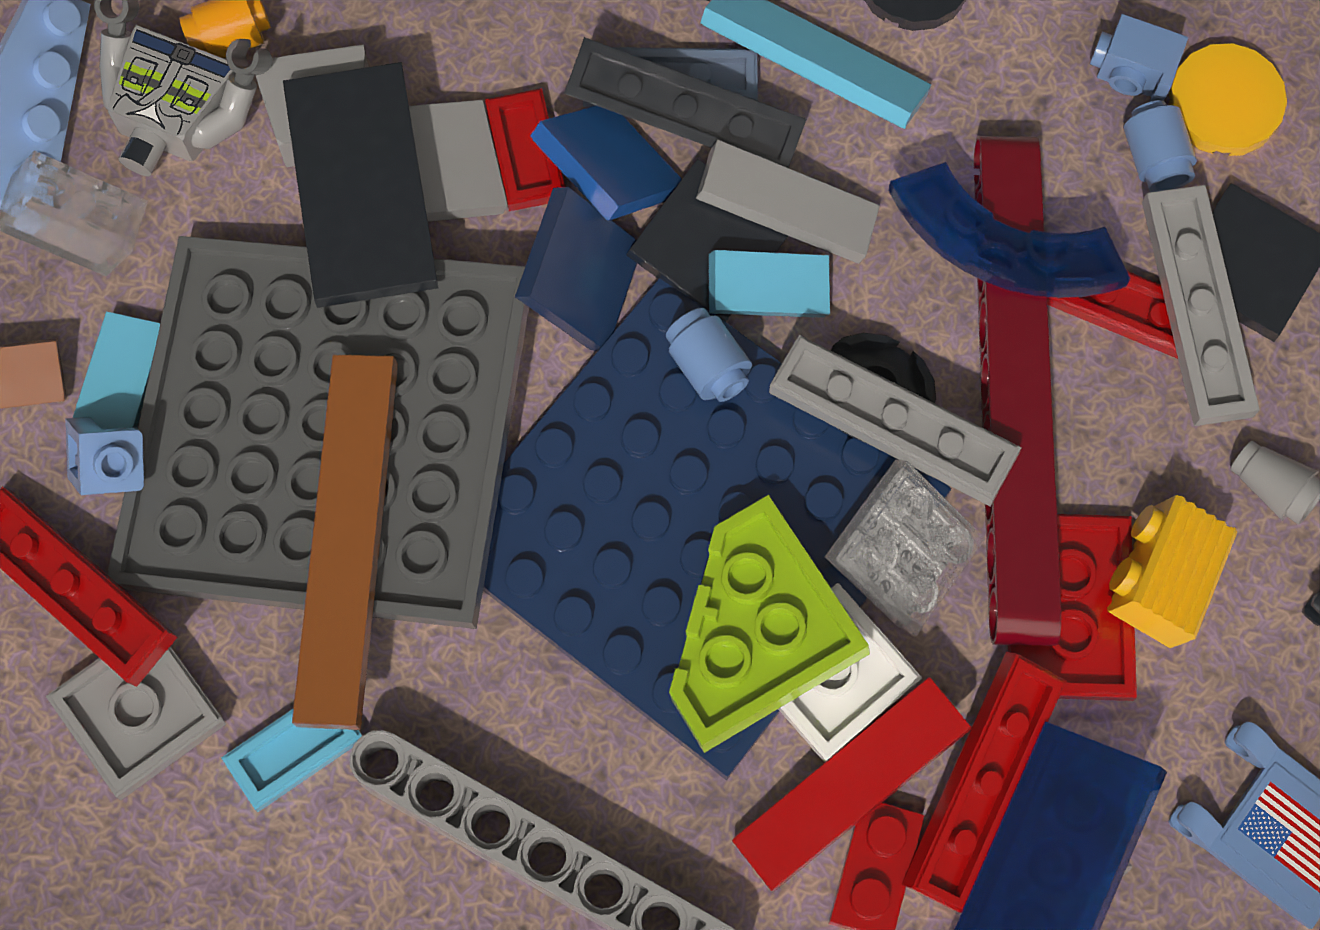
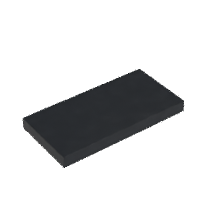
[283,62,439,308]

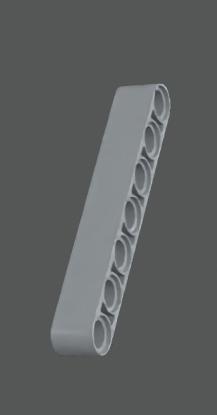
[350,730,735,930]

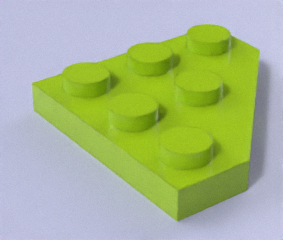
[669,495,870,753]

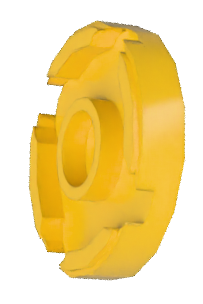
[1168,43,1287,156]

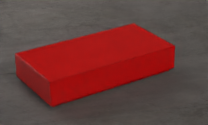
[485,88,565,212]

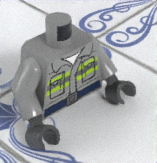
[94,0,272,177]

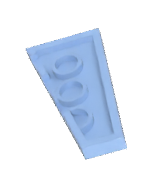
[0,0,91,221]

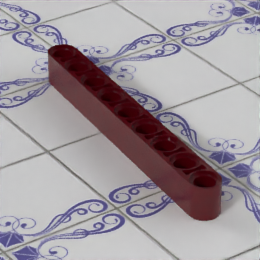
[974,135,1061,646]

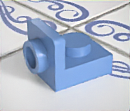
[65,417,144,495]

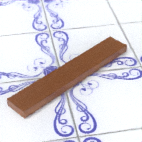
[292,355,398,730]

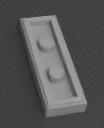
[696,140,880,264]

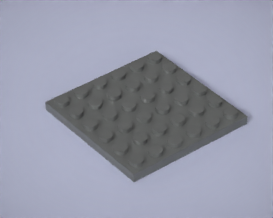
[107,236,529,629]

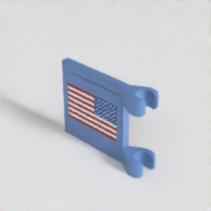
[1168,722,1320,929]

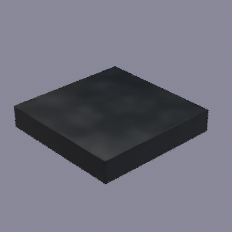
[626,159,788,322]
[1212,183,1320,342]

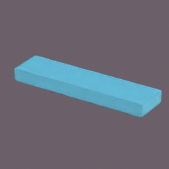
[700,0,931,129]

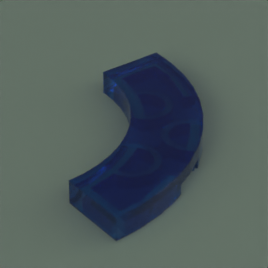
[888,162,1131,298]

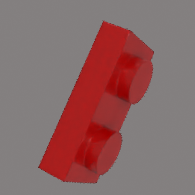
[828,803,925,930]

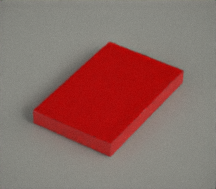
[1008,514,1137,701]

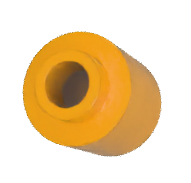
[179,0,271,59]

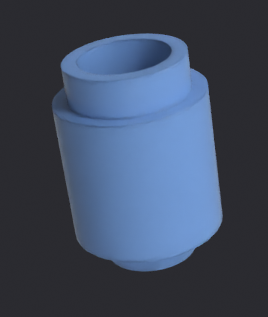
[1123,100,1197,192]
[666,308,752,402]

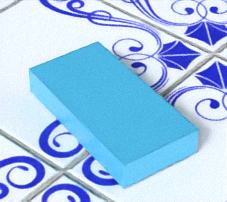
[709,250,830,317]
[73,311,160,430]
[221,709,362,812]

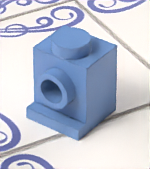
[1090,14,1188,102]

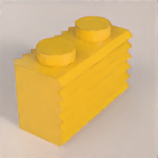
[1107,495,1238,648]

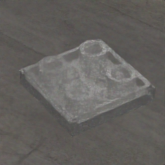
[825,460,985,636]

